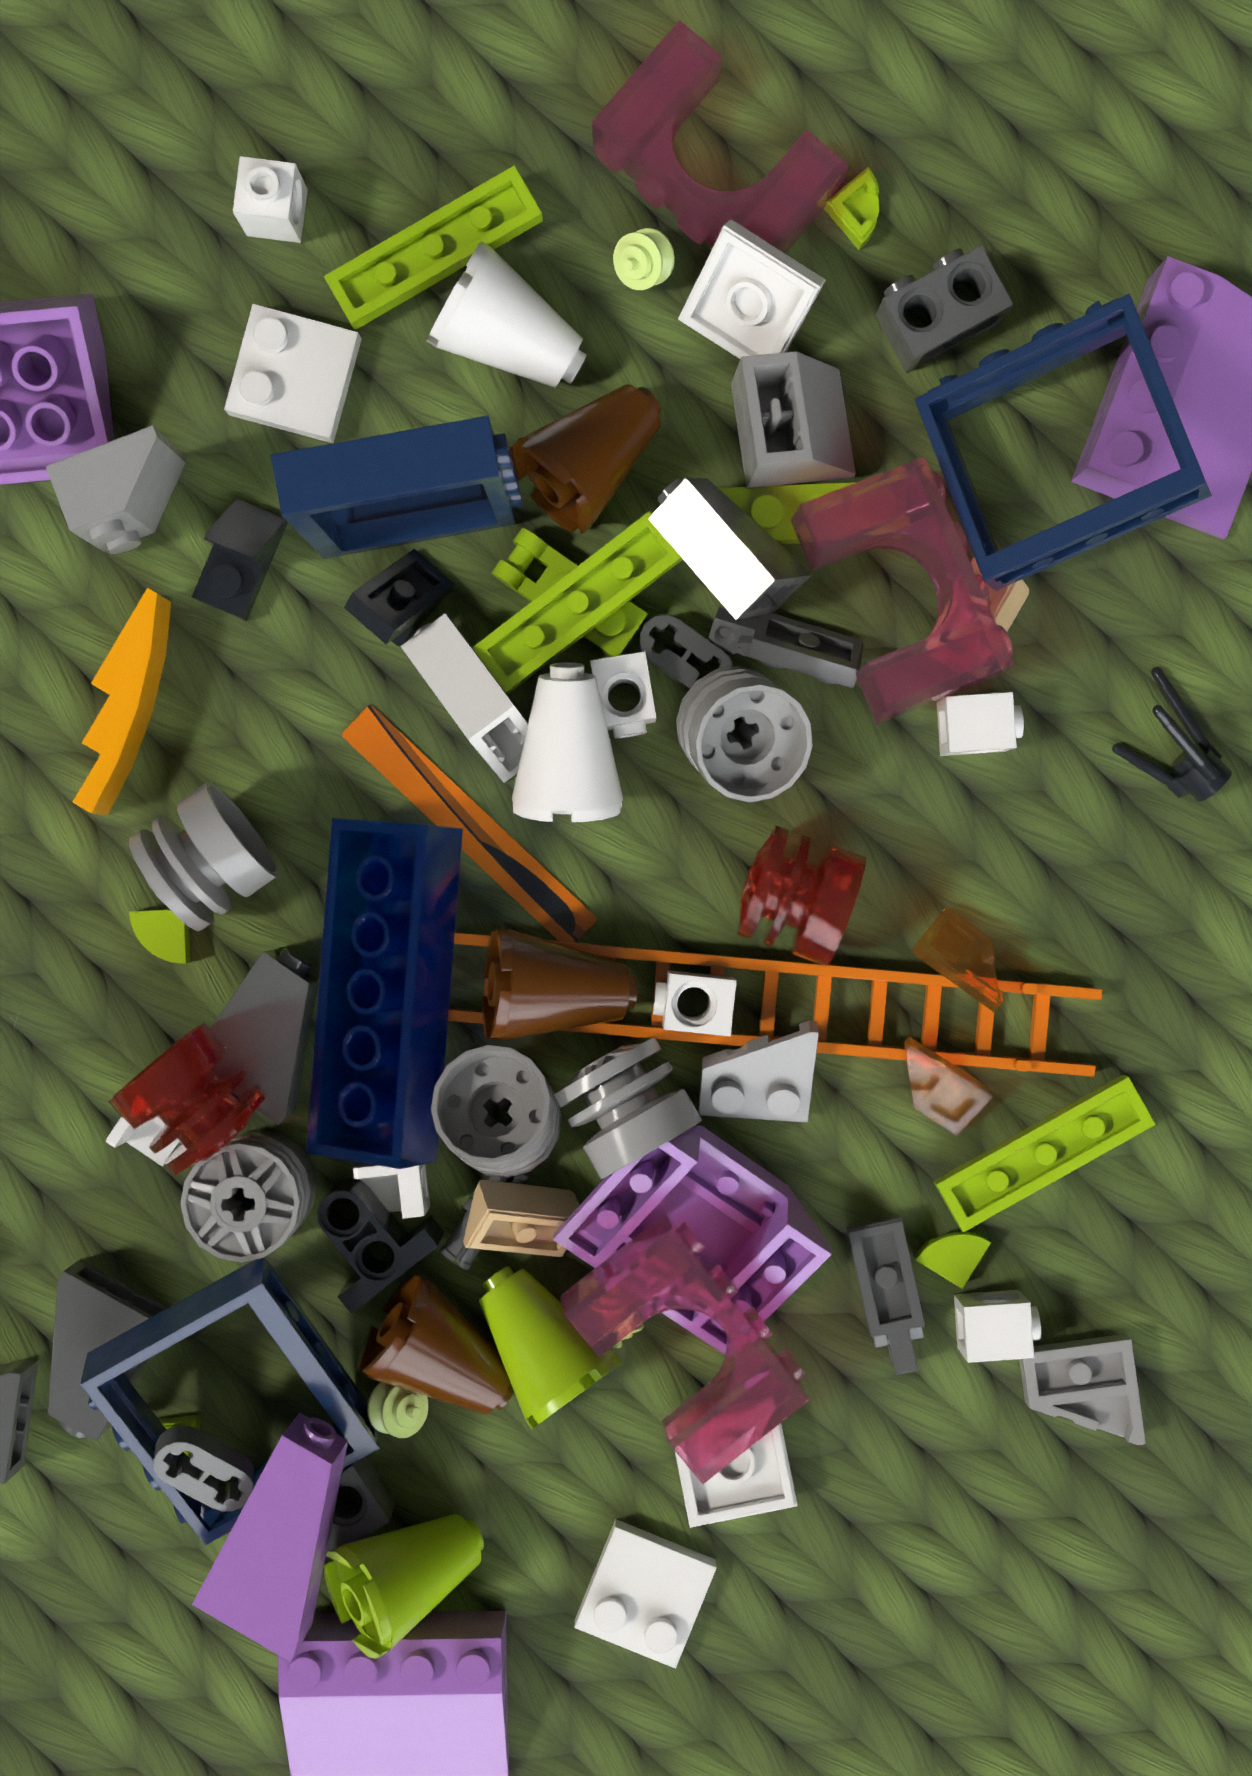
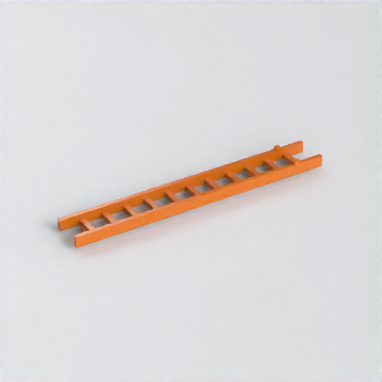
[438,931,1103,1077]

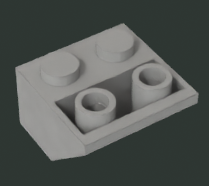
[731,351,856,489]

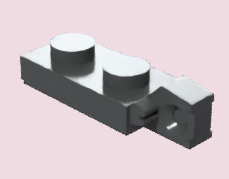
[708,607,864,688]
[845,1215,925,1375]

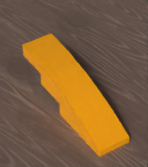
[73,588,171,816]

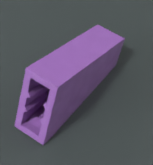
[192,1413,348,1662]

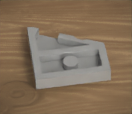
[698,1020,819,1122]
[1019,1334,1146,1445]

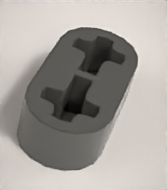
[640,615,733,691]
[154,1425,254,1512]

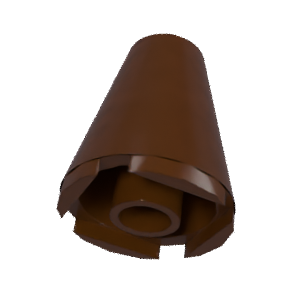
[509,384,661,534]
[482,928,638,1041]
[357,1274,514,1415]

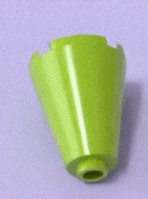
[479,1266,622,1430]
[324,1514,484,1659]

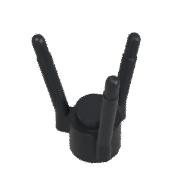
[1112,667,1232,802]

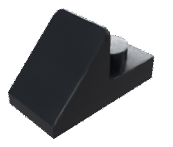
[192,498,288,621]
[344,549,455,647]

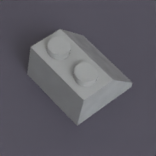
[45,426,186,554]

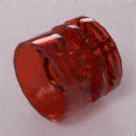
[737,825,866,966]
[108,1022,267,1175]

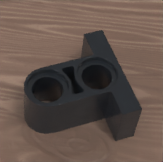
[317,1178,444,1314]

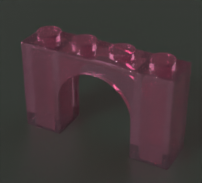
[592,20,849,254]
[790,456,1014,724]
[560,1213,809,1484]

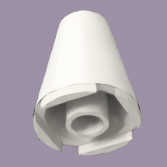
[426,241,587,388]
[512,663,623,822]

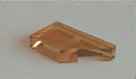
[911,907,1004,1013]
[904,1037,992,1136]

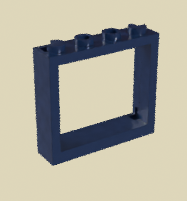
[915,293,1212,591]
[271,415,523,559]
[80,1257,380,1545]

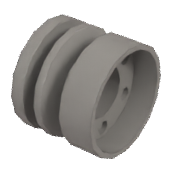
[676,666,813,802]
[129,782,279,932]
[554,1037,702,1179]
[431,1045,562,1178]
[180,1130,317,1263]

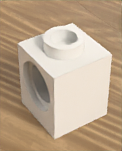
[233,156,308,243]
[590,652,656,738]
[937,692,1024,756]
[653,970,737,1036]
[954,1290,1041,1363]

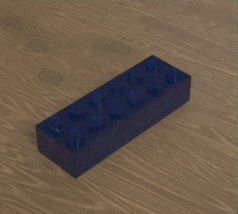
[306,818,463,1169]

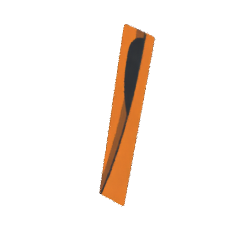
[342,705,597,942]

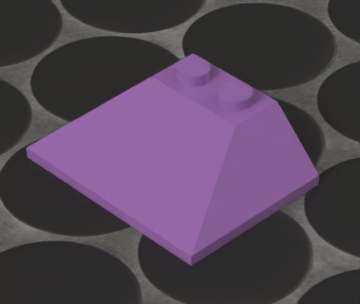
[553,1125,832,1357]

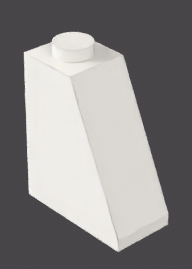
[401,614,528,783]

